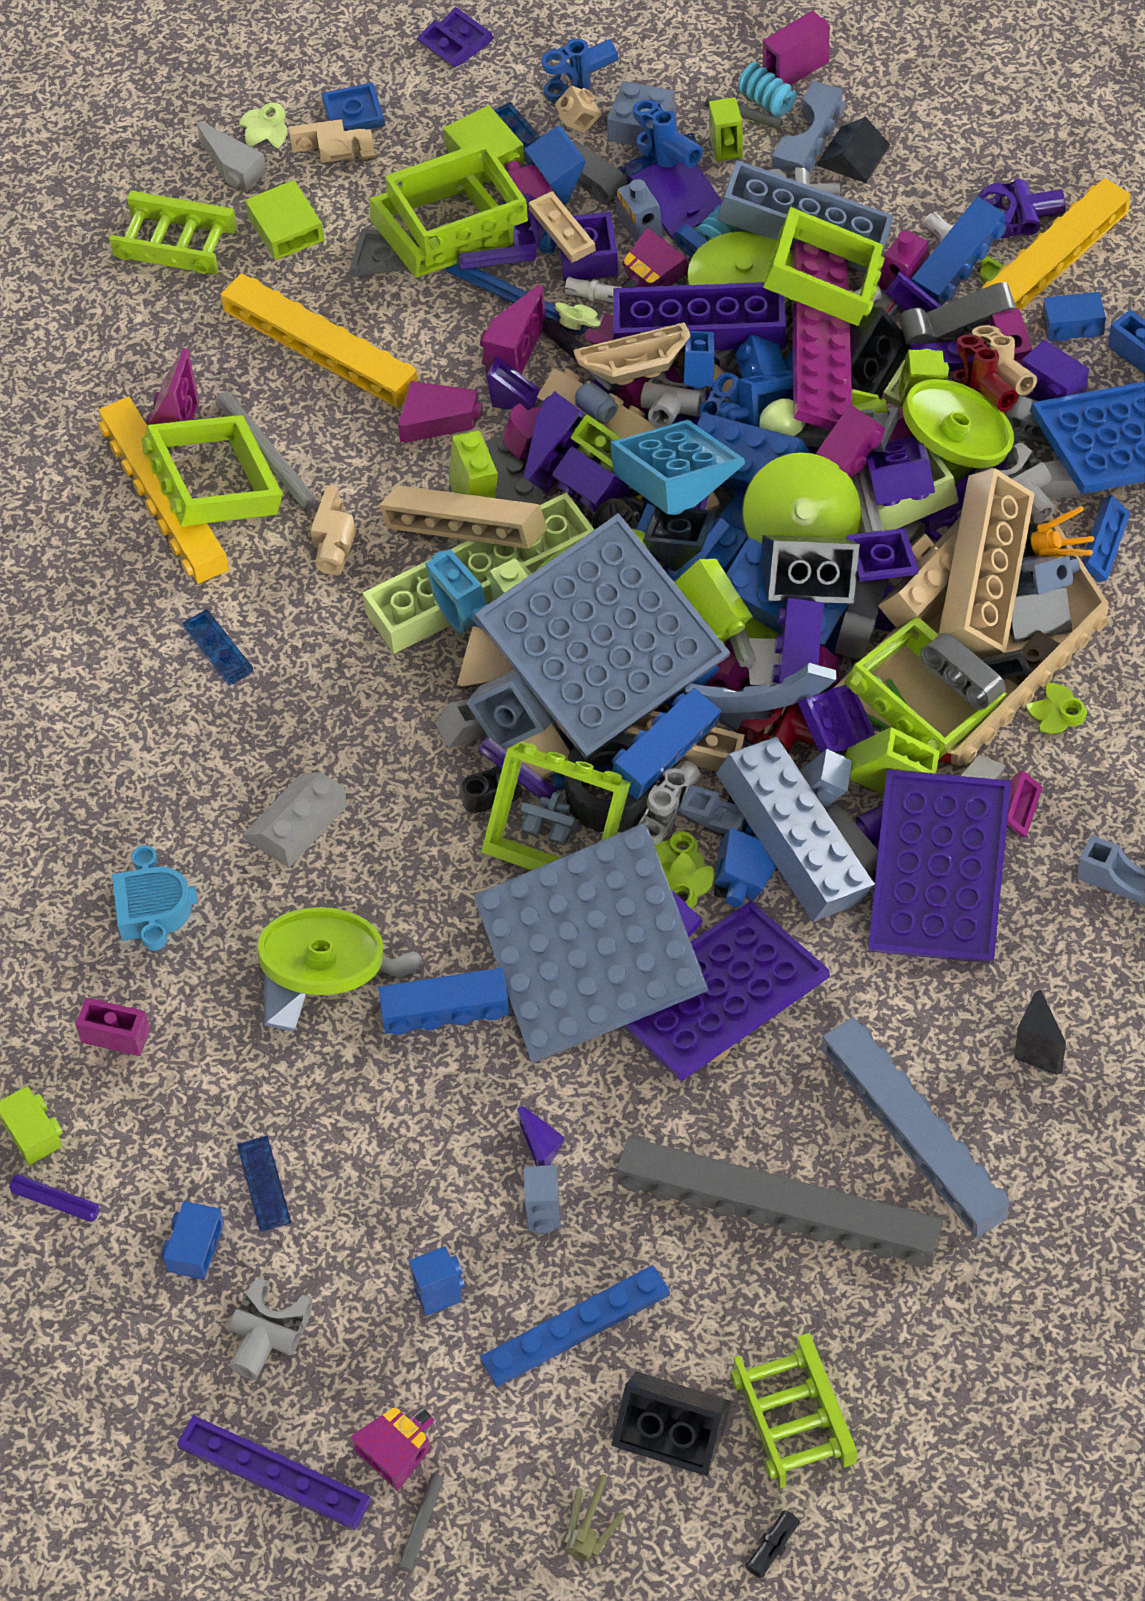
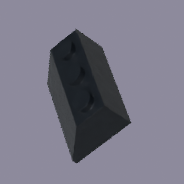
[850,307,910,400]
[760,535,860,604]
[611,1371,731,1476]

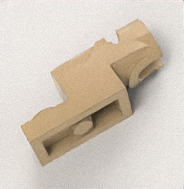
[289,119,375,163]
[310,485,356,576]

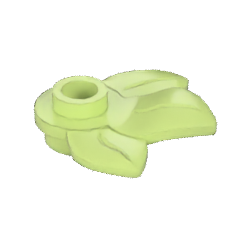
[239,103,288,148]
[555,302,601,330]

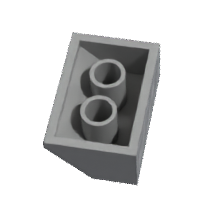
[242,772,347,868]

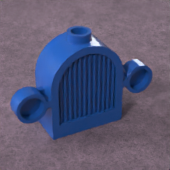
[716,370,793,428]

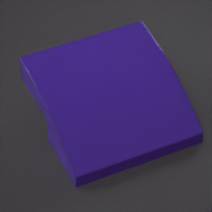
[417,6,494,67]
[798,685,875,754]

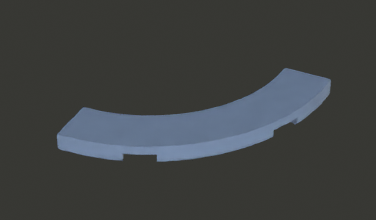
[673,663,836,713]

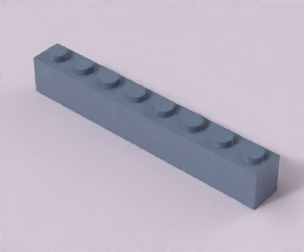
[822,1017,1010,1238]

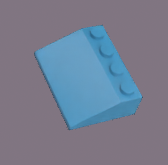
[611,420,745,515]

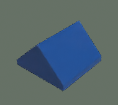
[525,126,586,204]

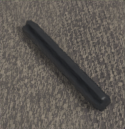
[542,318,621,392]

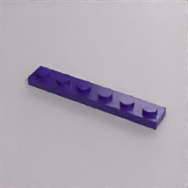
[177,1415,371,1530]

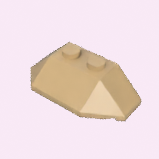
[573,322,690,385]

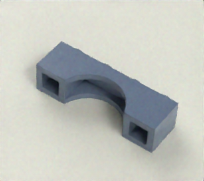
[772,81,845,174]
[1077,835,1145,905]

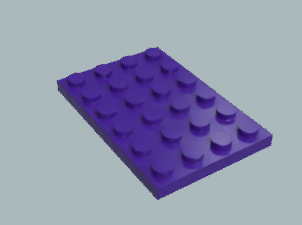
[868,769,1011,964]
[622,901,830,1082]

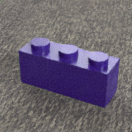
[771,598,824,685]

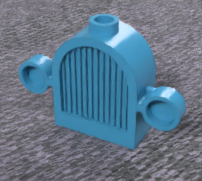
[425,549,487,634]
[112,845,198,950]

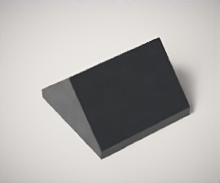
[817,117,890,183]
[643,507,715,571]
[1014,990,1066,1075]

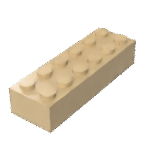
[938,468,1035,659]

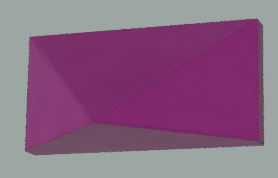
[1007,770,1043,837]

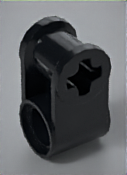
[462,766,522,813]

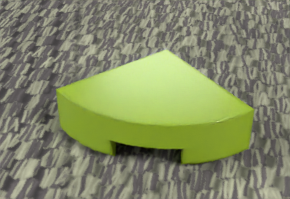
[980,255,1004,284]

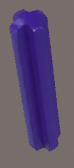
[457,244,537,270]
[478,737,557,799]
[9,1175,100,1222]

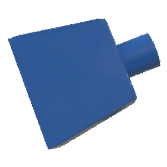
[715,828,776,907]

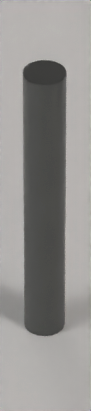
[705,95,783,129]
[398,1474,444,1572]

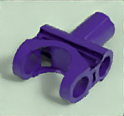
[978,179,1066,238]

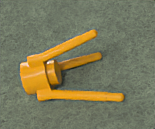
[1031,506,1094,557]

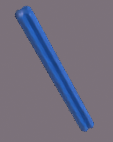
[445,264,588,335]

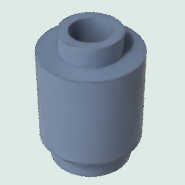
[575,382,618,423]

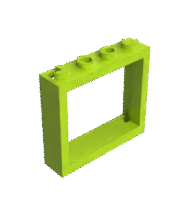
[385,141,528,257]
[370,175,514,278]
[763,207,885,326]
[141,415,283,526]
[844,616,1007,759]
[481,742,631,870]

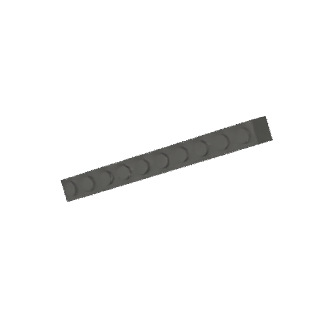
[617,1137,943,1267]

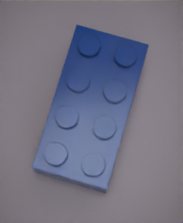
[697,413,812,492]
[726,537,849,646]

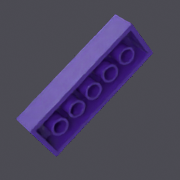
[613,282,786,352]

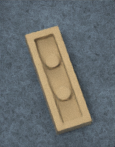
[529,191,596,263]

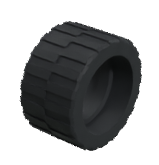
[565,733,657,833]

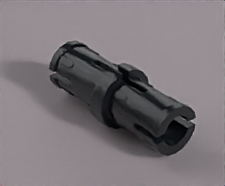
[745,1510,800,1579]

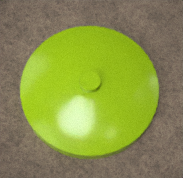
[688,231,792,310]
[903,379,1014,468]
[742,453,861,544]
[258,907,383,995]

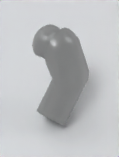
[379,951,422,978]

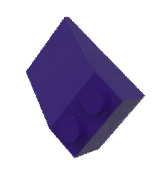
[524,391,586,493]
[866,436,935,506]

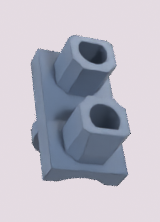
[521,792,580,846]

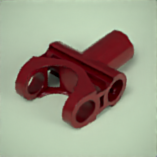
[951,335,1018,412]
[738,685,817,754]

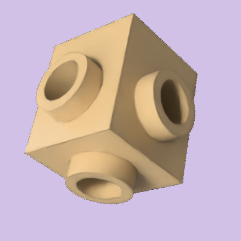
[554,85,602,133]

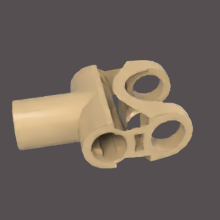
[972,325,1037,396]

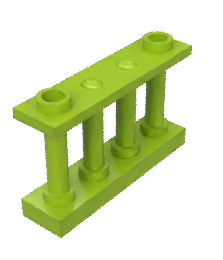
[110,191,237,275]
[730,1333,857,1489]

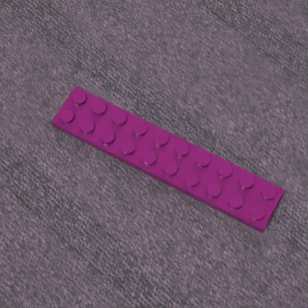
[792,241,852,431]

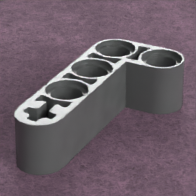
[898,282,1016,347]
[834,578,889,661]

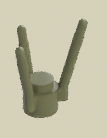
[563,1474,625,1561]

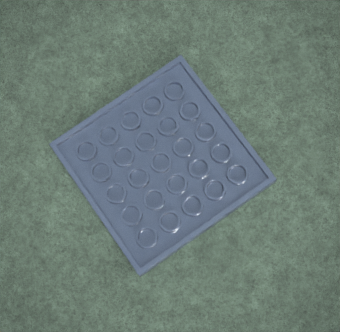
[474,513,730,760]
[474,823,709,1063]

